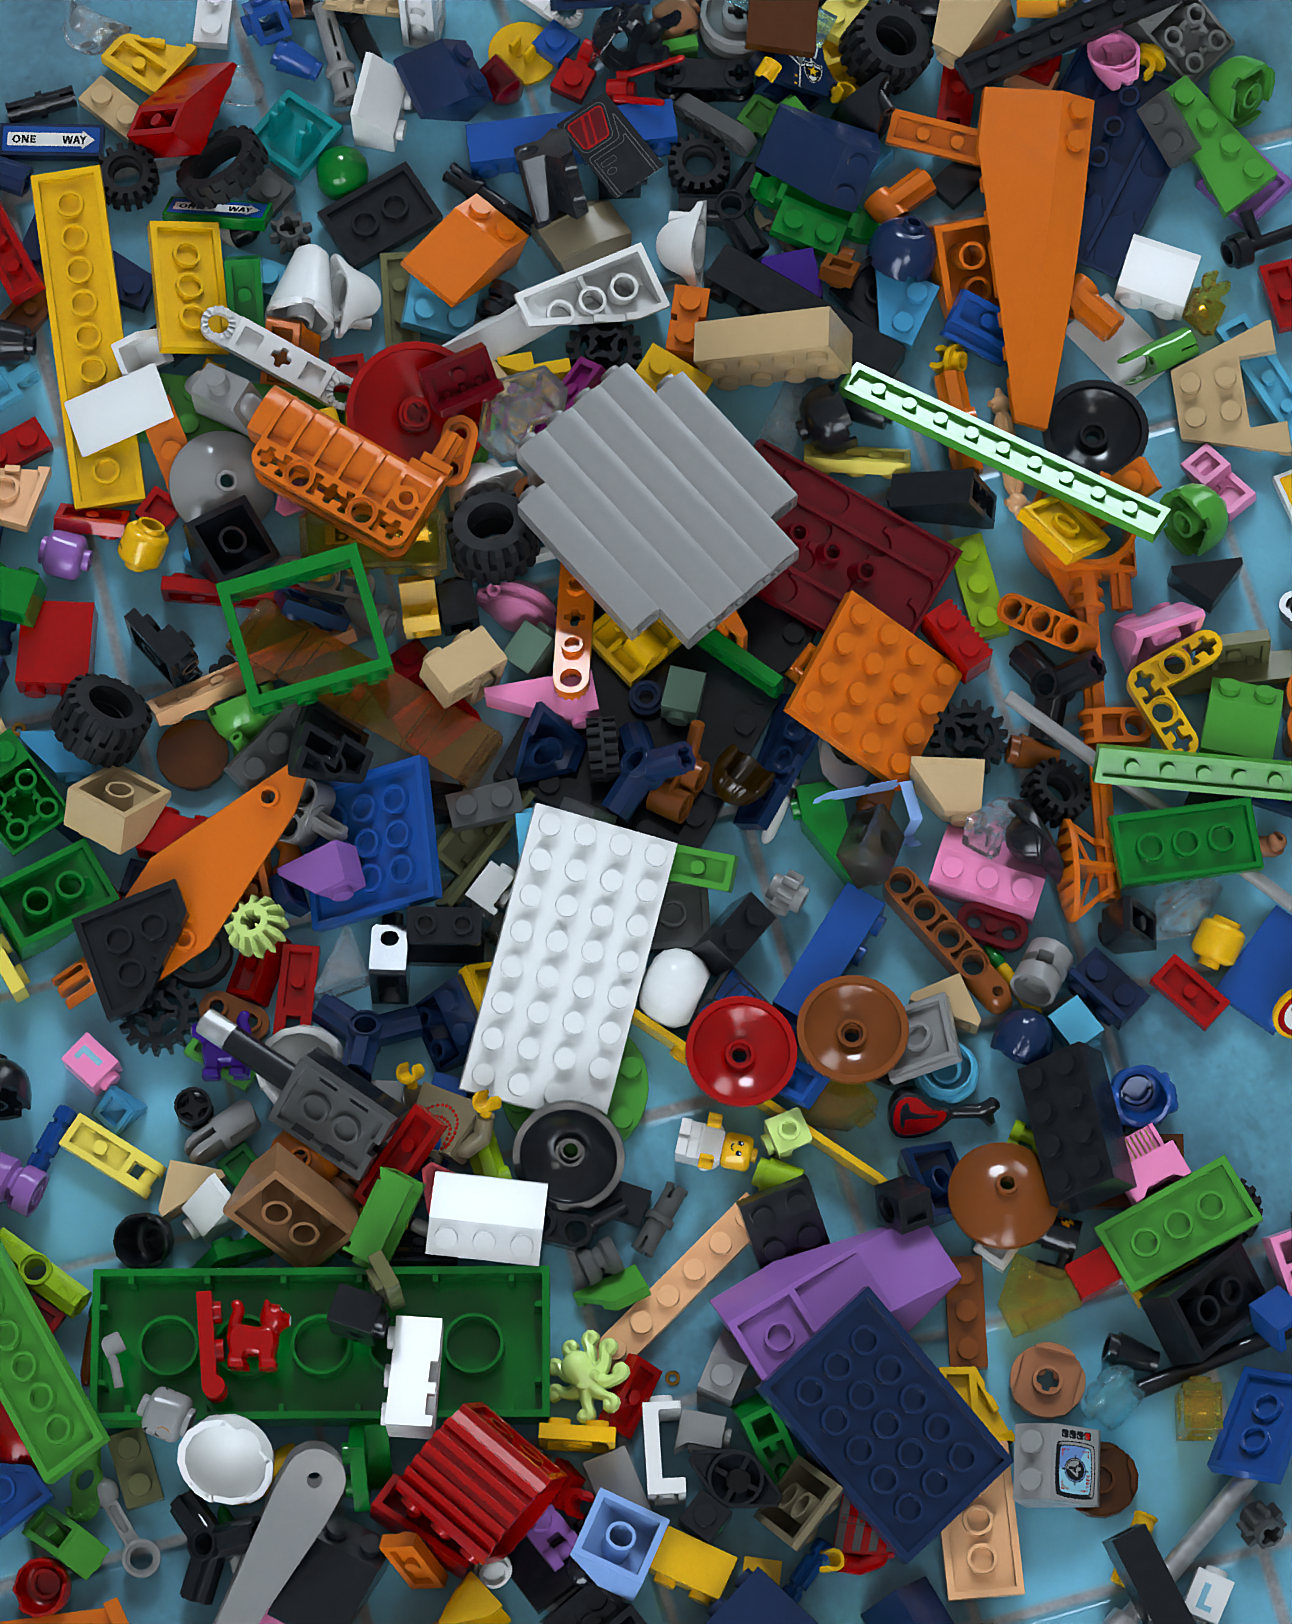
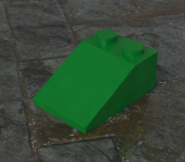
[0,838,120,962]

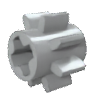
[765,869,810,917]

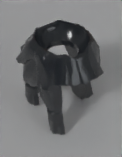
[591,2,682,73]

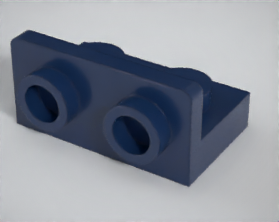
[1065,947,1150,1030]

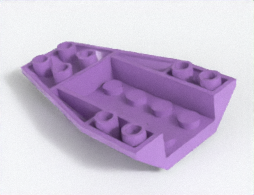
[710,1225,962,1381]

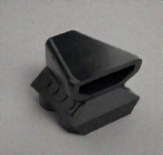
[514,128,589,229]

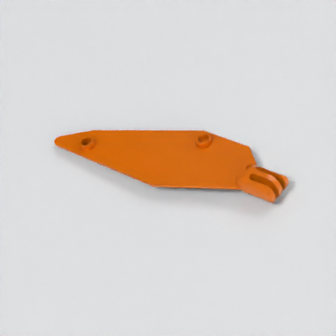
[51,764,307,1010]

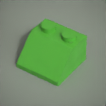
[1199,676,1284,760]

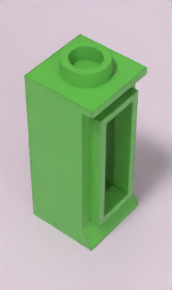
[342,1167,426,1269]

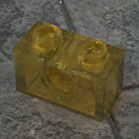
[1175,1376,1223,1441]

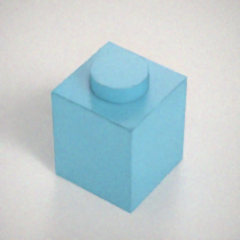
[1047,995,1104,1049]

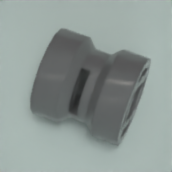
[575,1236,625,1286]

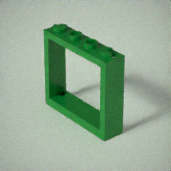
[215,542,395,716]

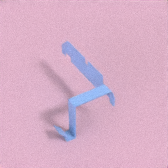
[813,780,923,847]

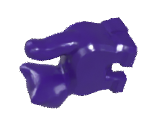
[191,1011,252,1082]

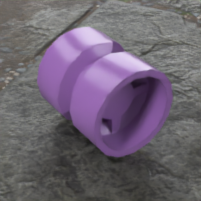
[0,1151,49,1217]

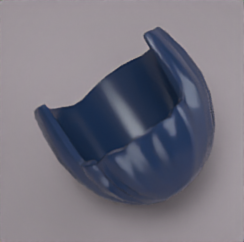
[990,1008,1053,1065]

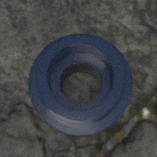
[628,680,664,716]

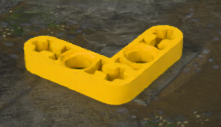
[1126,630,1223,752]

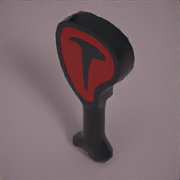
[887,1086,1000,1138]

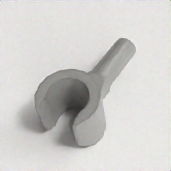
[101,1332,127,1388]

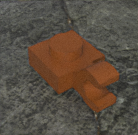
[817,246,861,289]

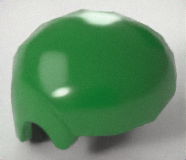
[316,145,369,201]

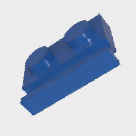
[939,289,1005,367]

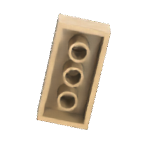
[693,306,853,391]

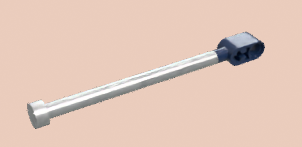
[1102,1476,1259,1624]

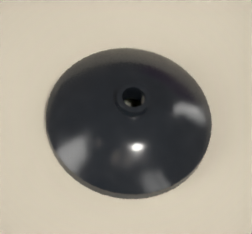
[1042,380,1149,476]
[512,1100,625,1211]

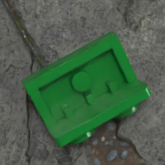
[342,1420,393,1512]

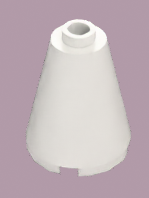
[265,244,335,342]

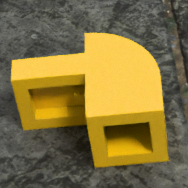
[398,572,442,640]

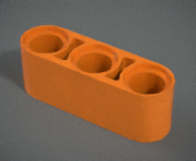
[997,593,1099,655]

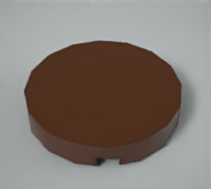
[156,719,230,792]
[1074,1442,1139,1519]

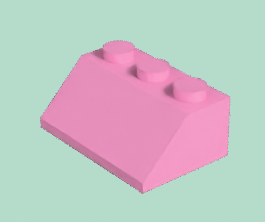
[928,824,1047,925]

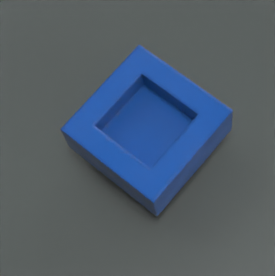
[531,19,580,69]

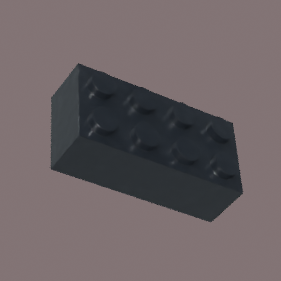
[1017,1041,1137,1215]

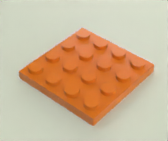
[783,590,962,791]

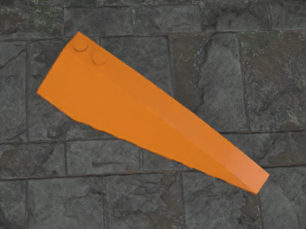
[975,87,1095,432]

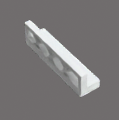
[398,0,446,49]

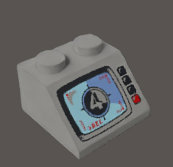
[1013,1423,1101,1508]

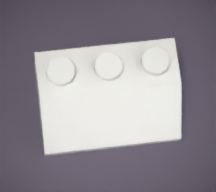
[425,1171,548,1266]

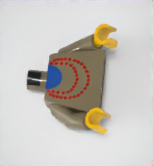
[396,1061,502,1172]

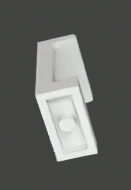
[642,1395,686,1506]

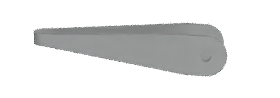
[213,1440,346,1624]

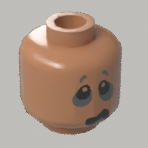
[649,0,701,41]

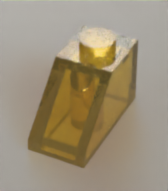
[798,1080,879,1132]

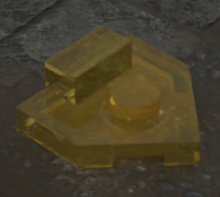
[997,1253,1082,1338]

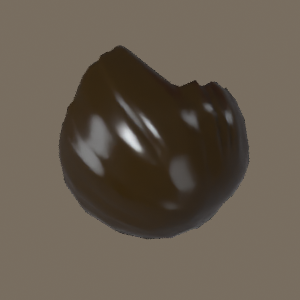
[712,743,776,806]

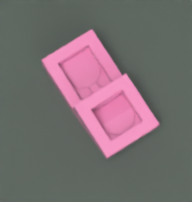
[1180,443,1256,522]

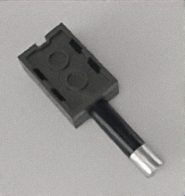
[196,1009,409,1181]

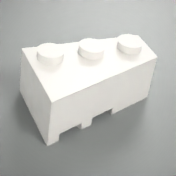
[380,1315,444,1439]

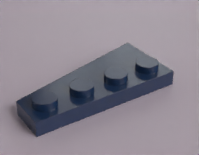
[733,694,820,831]

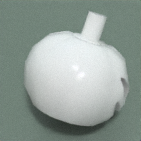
[638,948,711,1028]

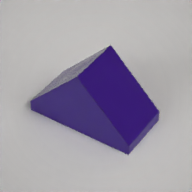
[760,247,824,299]

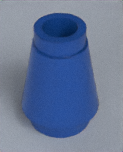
[270,39,324,82]

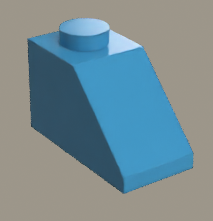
[20,731,97,787]

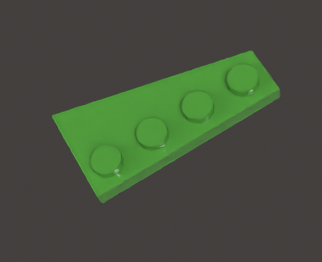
[1165,75,1278,219]

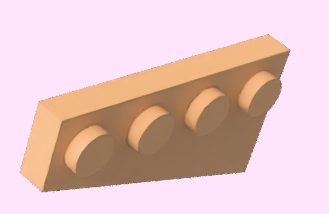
[0,465,52,533]

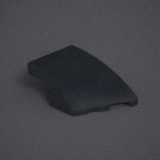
[288,702,374,784]
[539,1581,647,1624]

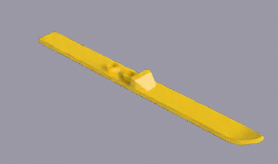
[631,1008,888,1186]

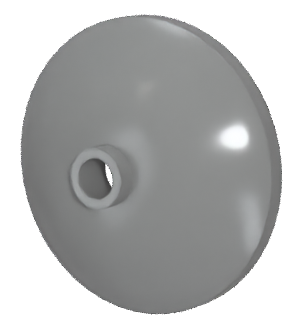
[168,431,275,523]

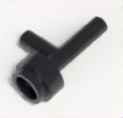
[1220,208,1292,269]

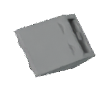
[1121,0,1236,84]

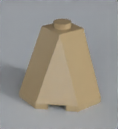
[932,0,1016,69]

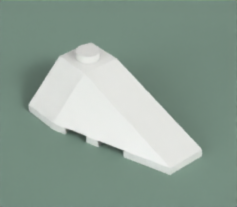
[513,242,671,328]

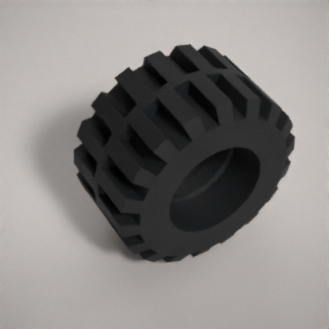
[838,0,934,96]
[446,488,540,585]
[51,673,152,768]

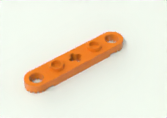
[553,562,595,701]

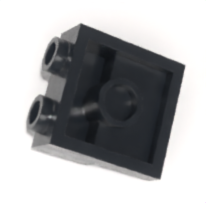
[124,608,203,689]

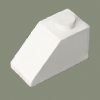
[182,1173,236,1245]

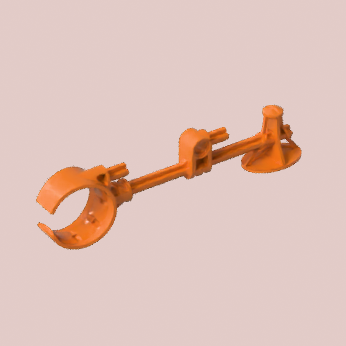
[1022,471,1155,923]

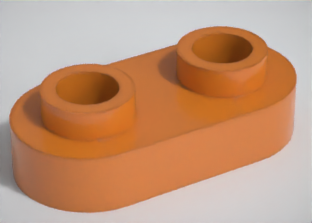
[440,415,478,487]

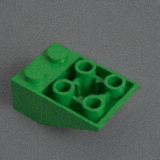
[0,728,66,856]

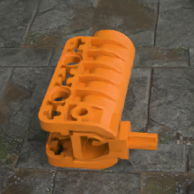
[247,386,465,560]

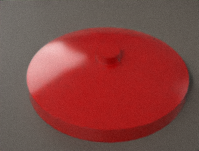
[345,341,488,476]

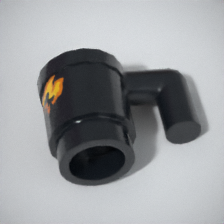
[1034,1215,1083,1281]

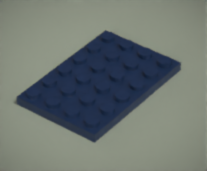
[755,1286,1014,1564]

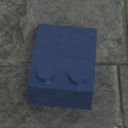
[755,103,880,213]

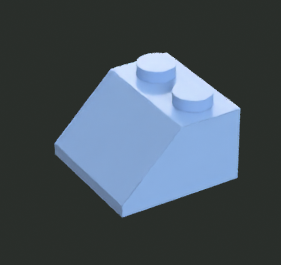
[570,1487,670,1602]

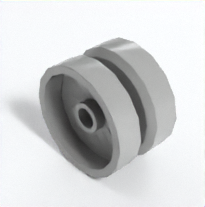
[699,0,756,63]

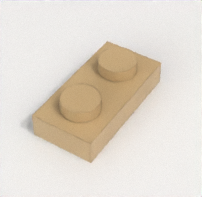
[78,75,139,144]

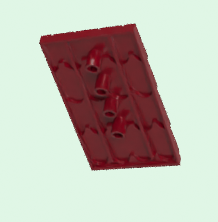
[753,438,963,635]

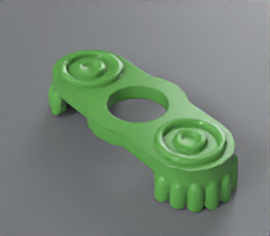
[64,1448,103,1522]

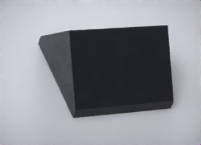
[183,495,281,584]

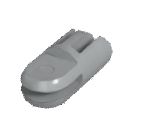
[184,1099,261,1165]

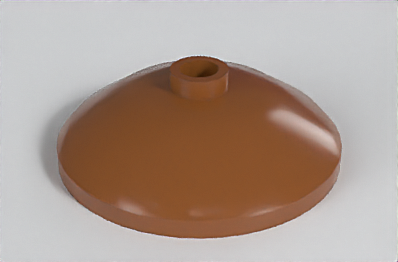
[797,975,909,1084]
[947,1142,1059,1250]

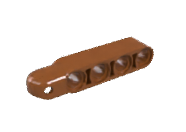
[882,866,1013,1015]

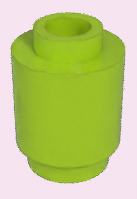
[751,1157,805,1192]

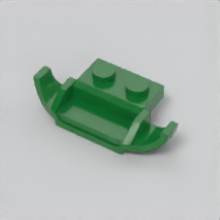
[750,172,881,258]

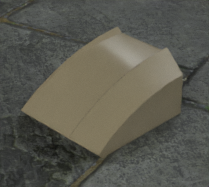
[531,199,632,275]

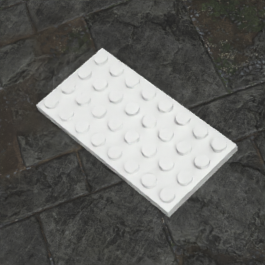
[458,803,678,1115]

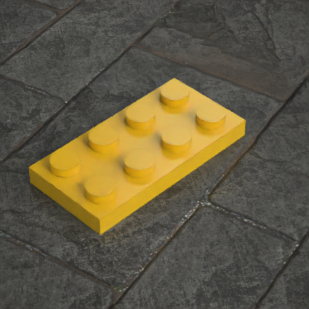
[147,221,230,355]

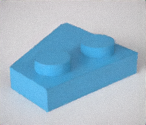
[875,269,940,351]

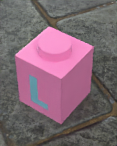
[61,1032,123,1096]

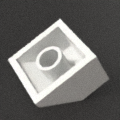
[350,52,413,152]
[1114,234,1201,321]

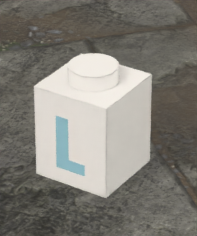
[1184,1565,1235,1624]

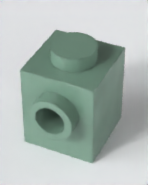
[503,620,556,679]
[661,665,706,726]

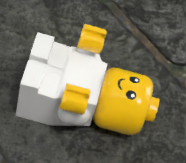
[675,1111,759,1172]

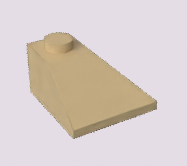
[908,756,985,827]

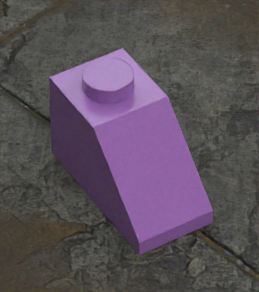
[277,839,366,901]

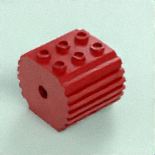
[395,1401,569,1565]

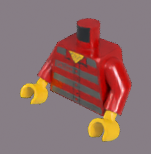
[819,1494,894,1576]

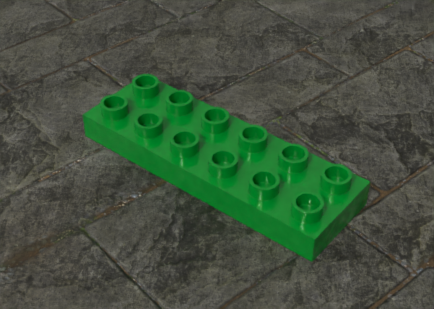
[89,1265,551,1428]

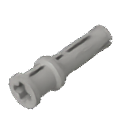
[312,1,357,107]

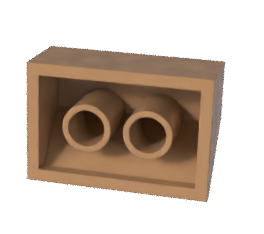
[223,1142,359,1267]

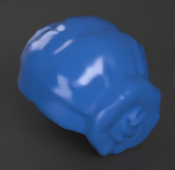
[1111,1064,1179,1130]

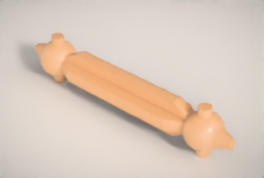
[987,388,1031,521]

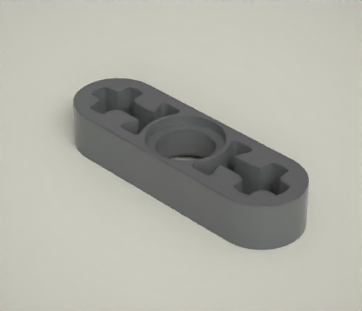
[673,92,758,157]

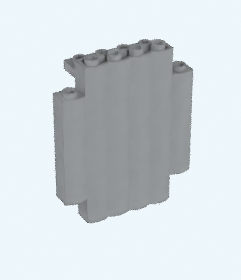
[517,363,799,650]

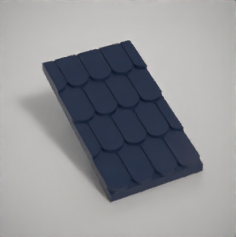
[1056,44,1209,280]

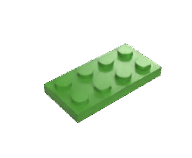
[1094,1154,1263,1295]

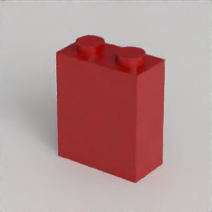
[15,601,98,698]

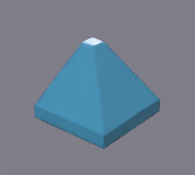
[91,1085,148,1137]

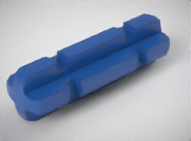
[27,1105,77,1172]
[782,1537,833,1603]

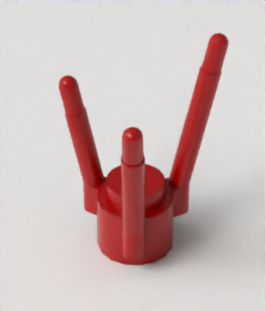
[606,55,685,106]

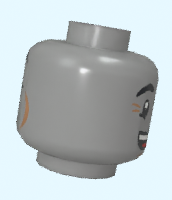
[137,1386,197,1443]

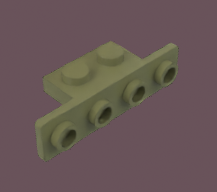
[1164,629,1292,697]
[434,790,535,907]

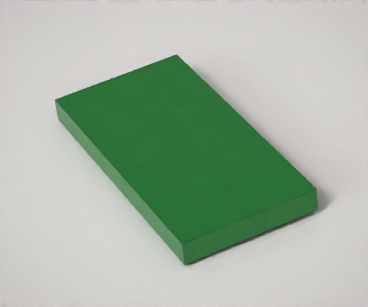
[1106,797,1264,890]

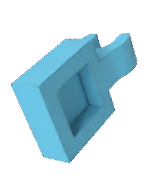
[0,360,41,412]

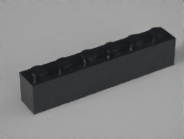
[704,243,906,378]

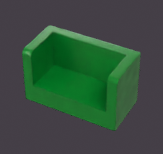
[224,255,266,328]

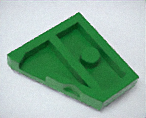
[191,1233,275,1268]

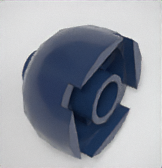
[865,216,937,283]

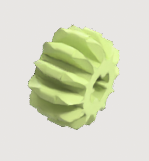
[224,894,290,959]

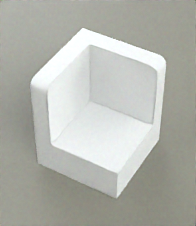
[111,328,174,376]

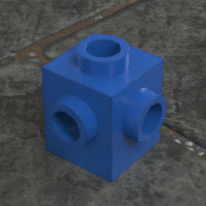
[240,0,293,46]

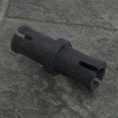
[5,85,78,123]

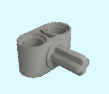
[279,778,348,847]

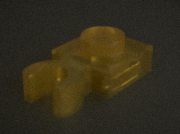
[1181,270,1231,337]

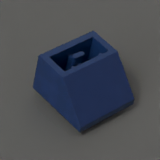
[412,974,478,1073]

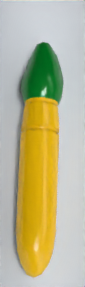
[984,945,1042,1013]

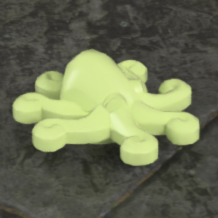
[551,1330,630,1425]

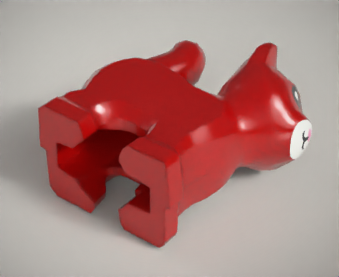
[227,1299,292,1372]

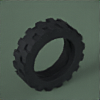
[176,125,269,209]

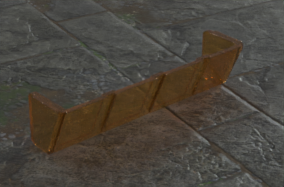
[226,598,504,790]

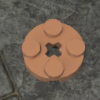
[1009,1342,1086,1420]

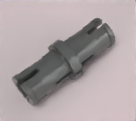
[631,1181,688,1258]

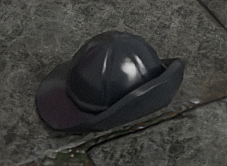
[1005,799,1064,884]

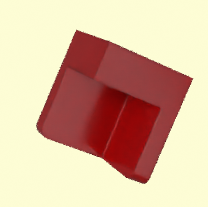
[1064,1245,1122,1305]

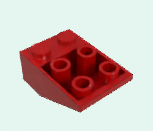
[126,62,237,159]

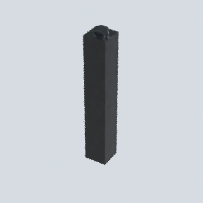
[1102,1523,1196,1624]

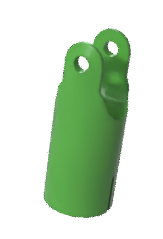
[1117,326,1199,385]

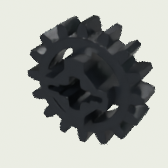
[565,322,642,370]
[929,699,1008,775]
[119,978,199,1057]

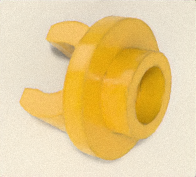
[1139,43,1166,82]
[929,343,968,375]

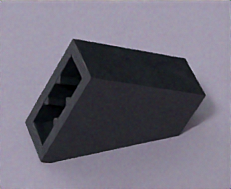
[886,469,997,529]

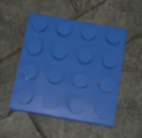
[304,755,443,933]

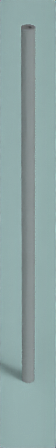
[1003,690,1292,913]

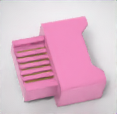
[1125,1123,1192,1206]

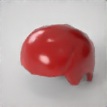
[12,1556,72,1618]

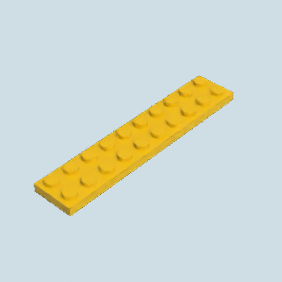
[30,165,147,511]

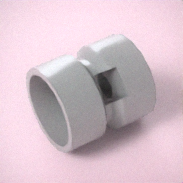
[1010,937,1074,1007]

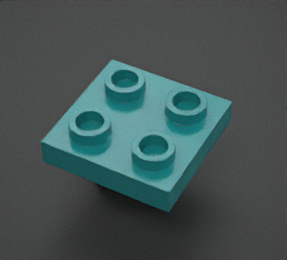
[253,89,344,182]

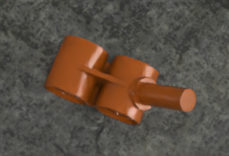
[646,720,711,824]

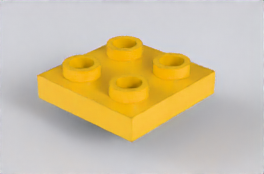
[592,613,683,688]

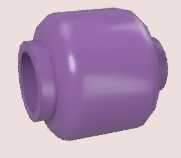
[38,530,93,581]

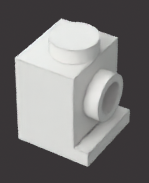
[465,861,516,925]

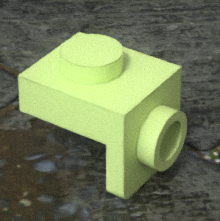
[760,1107,812,1161]

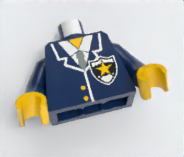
[750,44,856,112]

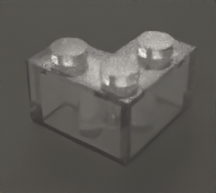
[477,365,569,463]

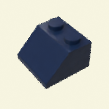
[393,39,494,122]

